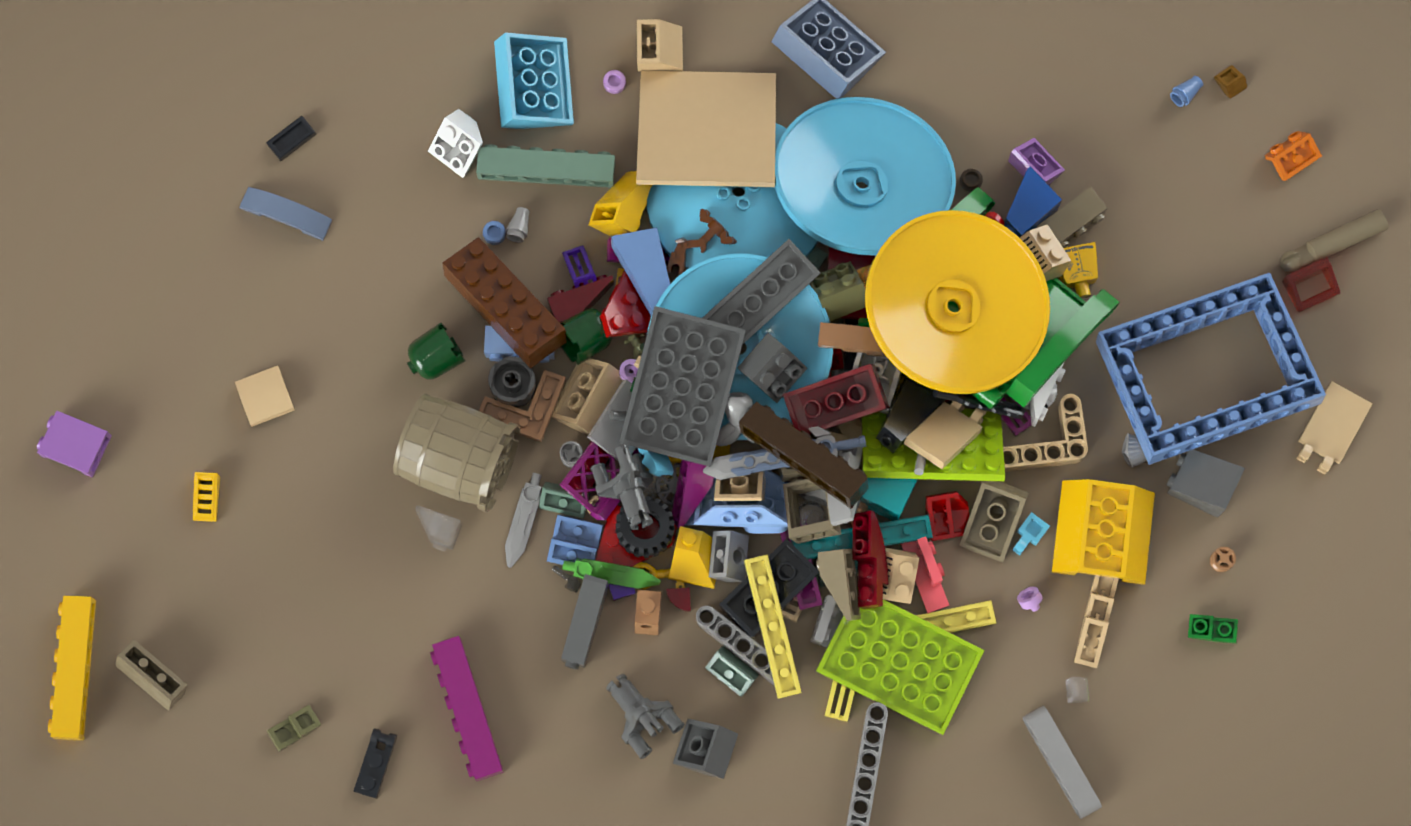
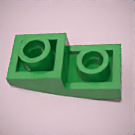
[1188,614,1239,644]

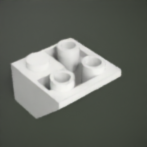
[428,109,483,178]

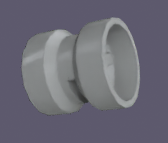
[560,441,583,468]

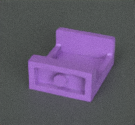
[37,411,112,478]

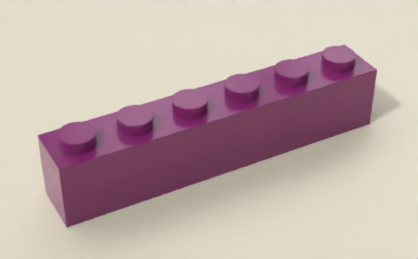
[430,636,504,781]

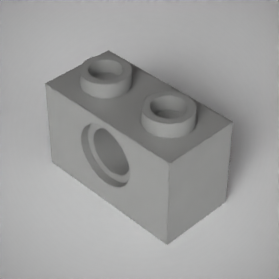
[709,530,749,582]

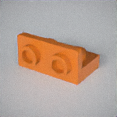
[1264,131,1322,181]

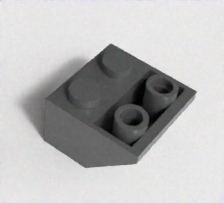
[737,333,807,403]

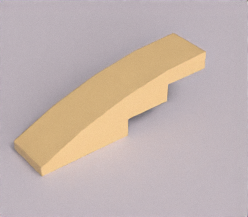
[1074,575,1119,668]

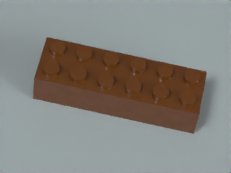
[442,237,567,369]

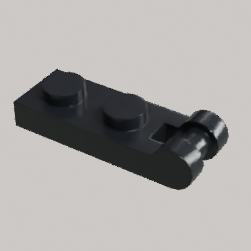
[353,728,397,799]

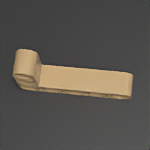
[1003,394,1088,472]

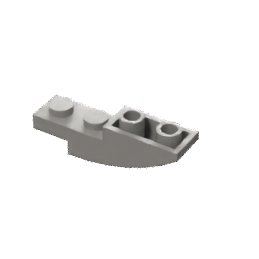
[827,447,863,526]

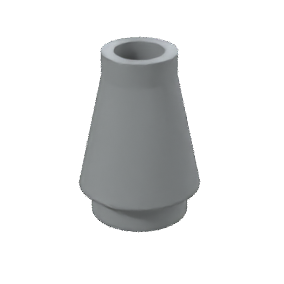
[505,207,530,243]

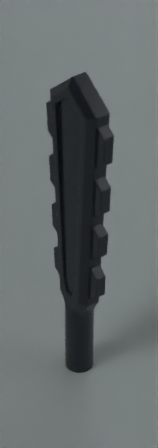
[933,390,1026,419]

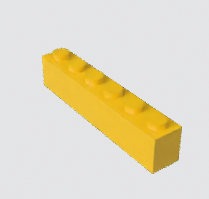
[48,596,96,740]

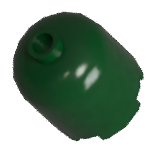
[560,309,613,365]
[407,322,466,380]

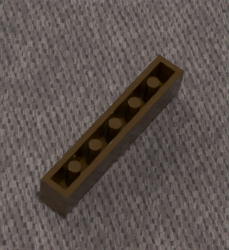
[739,401,869,509]

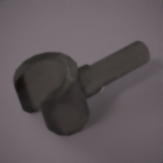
[552,565,580,593]

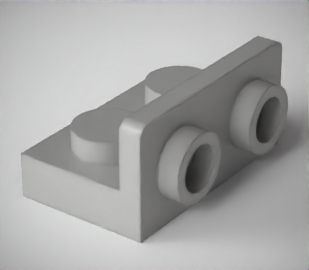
[810,595,843,648]

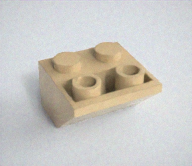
[637,19,683,72]

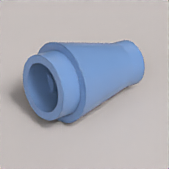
[1170,76,1203,107]

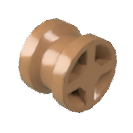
[1210,547,1236,572]

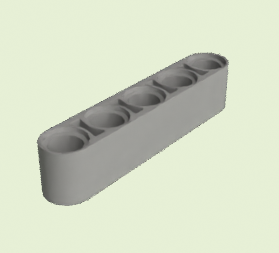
[696,606,775,686]
[1023,706,1102,819]

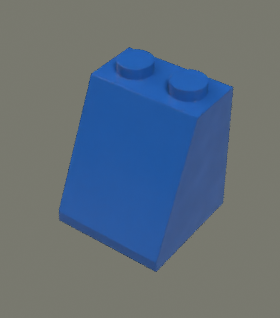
[1004,166,1062,238]

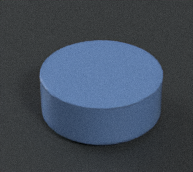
[483,221,506,245]

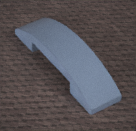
[239,187,332,240]

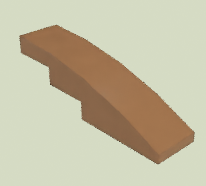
[818,322,886,357]

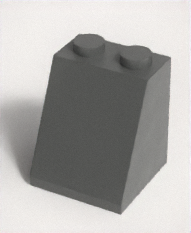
[1166,450,1245,518]

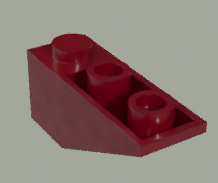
[547,275,614,323]

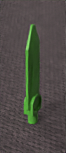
[563,558,661,589]

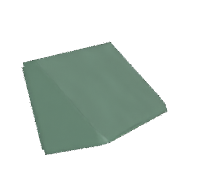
[539,482,590,519]
[705,646,759,697]

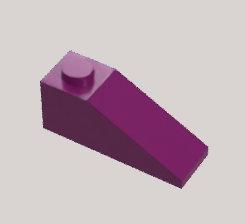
[672,460,714,528]

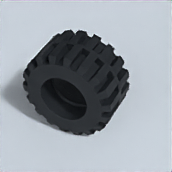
[615,496,675,558]

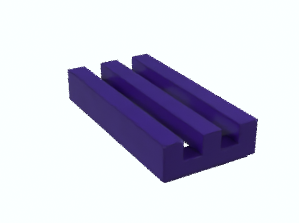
[562,245,597,288]

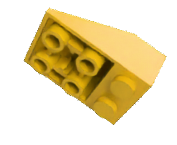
[588,171,653,236]

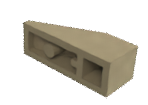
[816,549,861,621]

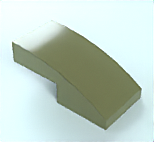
[267,705,321,752]

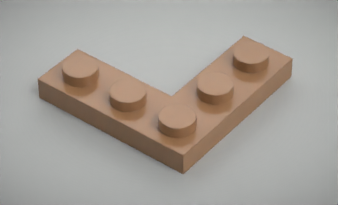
[479,370,567,443]

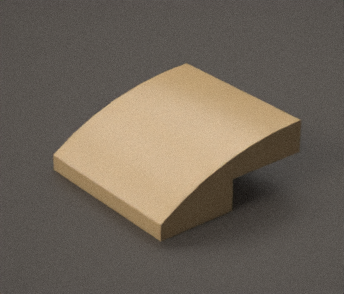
[235,365,295,427]

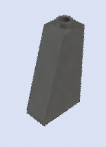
[561,574,609,670]

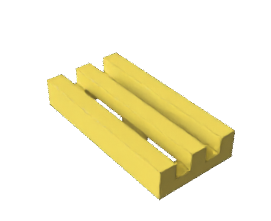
[824,680,855,722]

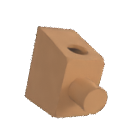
[635,589,662,636]

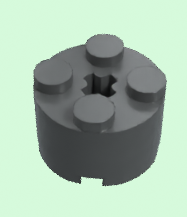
[488,357,536,407]

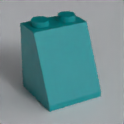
[860,470,918,521]

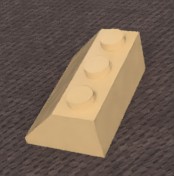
[551,358,623,435]

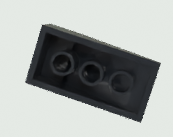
[719,539,820,640]

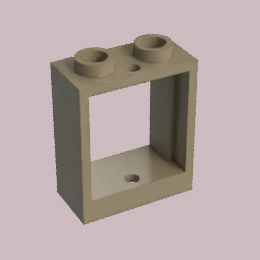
[783,478,841,544]

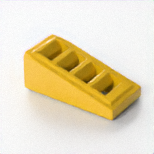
[193,472,220,522]

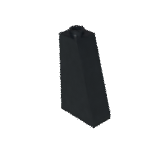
[876,376,946,453]

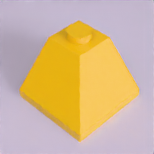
[668,526,716,589]

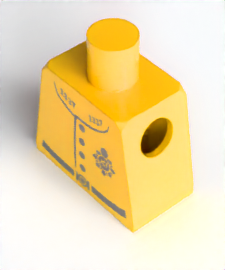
[1059,242,1098,299]

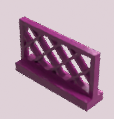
[560,442,639,520]

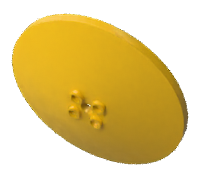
[865,210,1050,394]

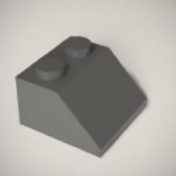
[673,719,738,779]

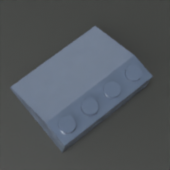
[771,0,886,99]

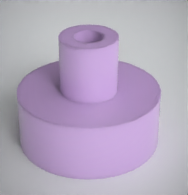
[619,359,638,383]
[1017,587,1042,612]

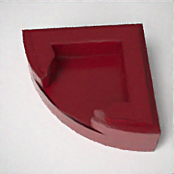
[666,587,691,612]

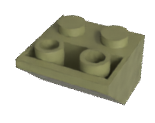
[810,261,866,321]

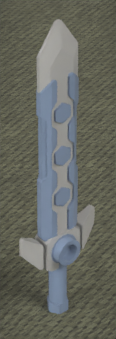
[703,426,866,480]

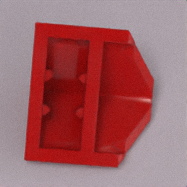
[926,491,970,541]

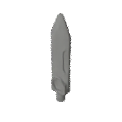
[505,473,542,568]

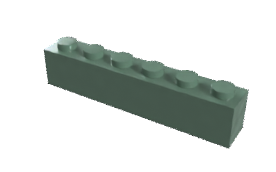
[476,144,616,188]

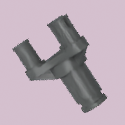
[590,445,654,530]
[606,674,685,759]

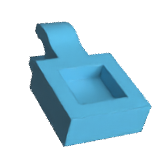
[1013,512,1050,556]

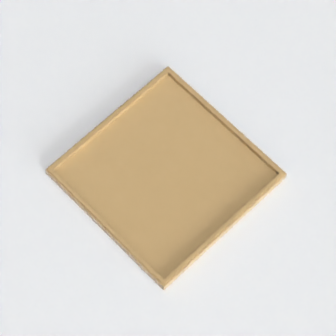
[636,70,776,187]

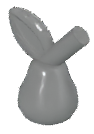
[716,392,754,446]

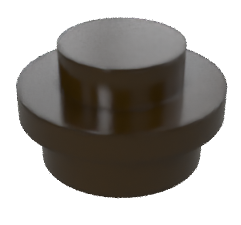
[960,169,983,192]

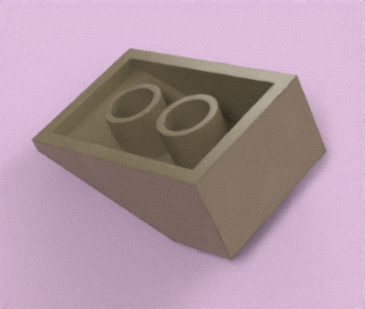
[959,481,1029,562]

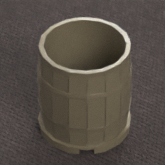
[393,394,521,513]

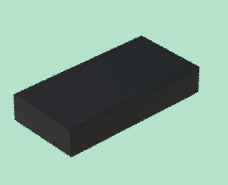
[266,116,317,162]

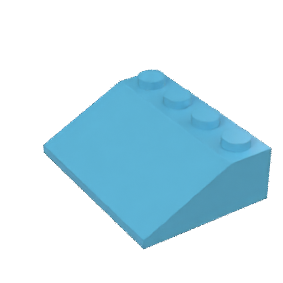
[494,33,574,129]

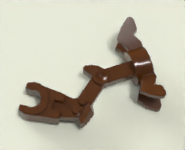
[667,209,737,274]

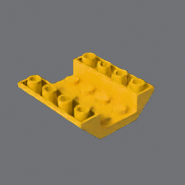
[1052,479,1155,585]

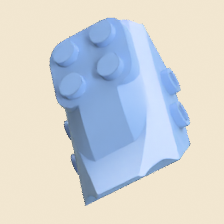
[685,470,789,534]

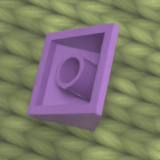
[1008,138,1065,185]

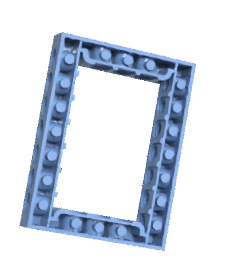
[1096,273,1326,465]

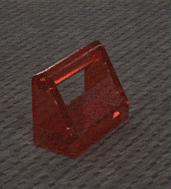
[1282,257,1340,312]

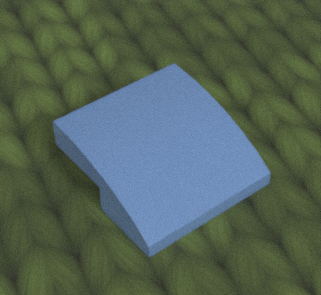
[547,514,604,565]

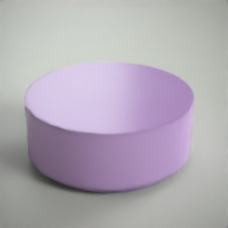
[603,70,626,94]

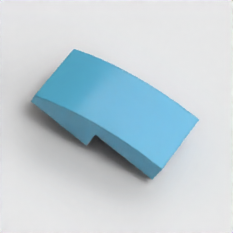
[638,448,674,477]

